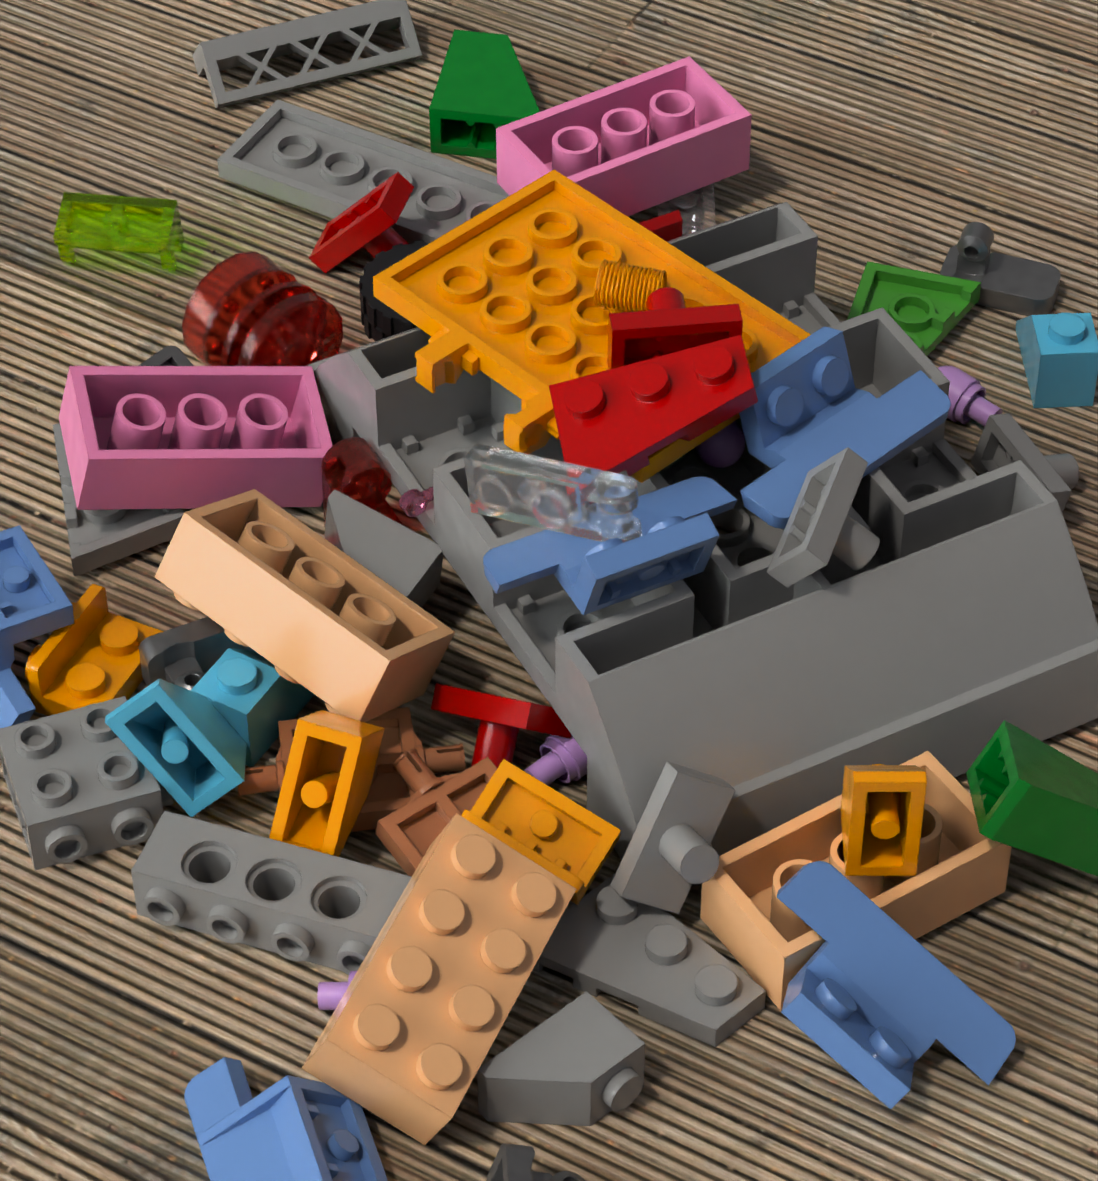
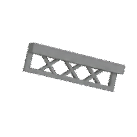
[192,0,422,108]

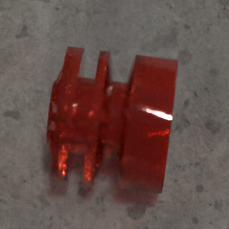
[182,251,343,366]

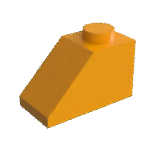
[269,710,385,857]
[840,764,927,876]

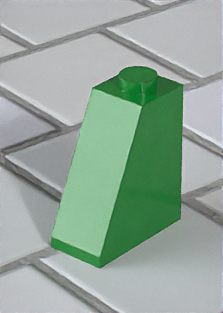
[429,29,540,159]
[966,720,1098,876]

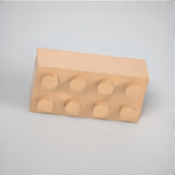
[154,489,455,722]
[700,751,1012,1011]
[301,813,576,1145]

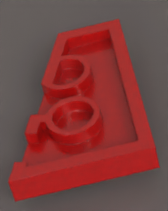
[549,335,758,506]

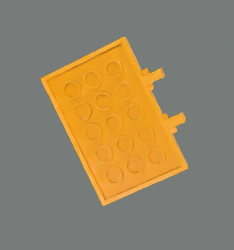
[373,169,811,483]

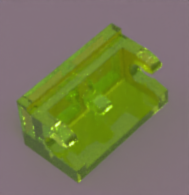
[53,192,184,271]

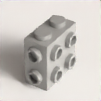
[0,696,173,870]

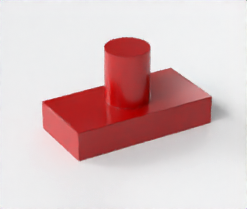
[309,172,414,273]
[607,287,743,369]
[431,683,571,768]

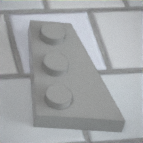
[53,423,184,577]
[533,873,766,1047]

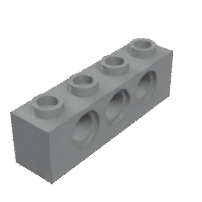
[131,810,412,975]

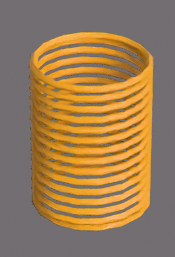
[594,259,667,312]

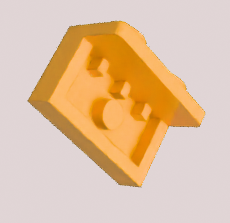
[461,759,621,905]

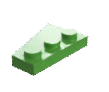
[847,261,981,356]

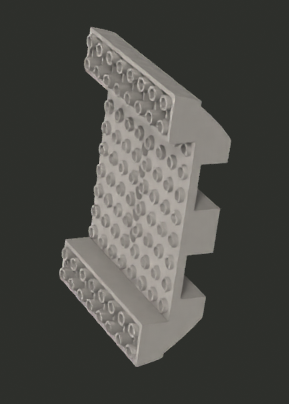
[308,202,1098,886]

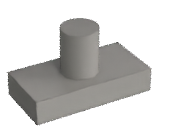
[971,413,1079,513]
[767,447,880,588]
[610,761,735,914]

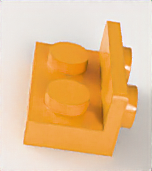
[25,584,164,716]

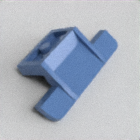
[739,326,951,529]
[483,476,737,616]
[0,525,74,728]
[777,861,1016,1110]
[184,1057,388,1181]

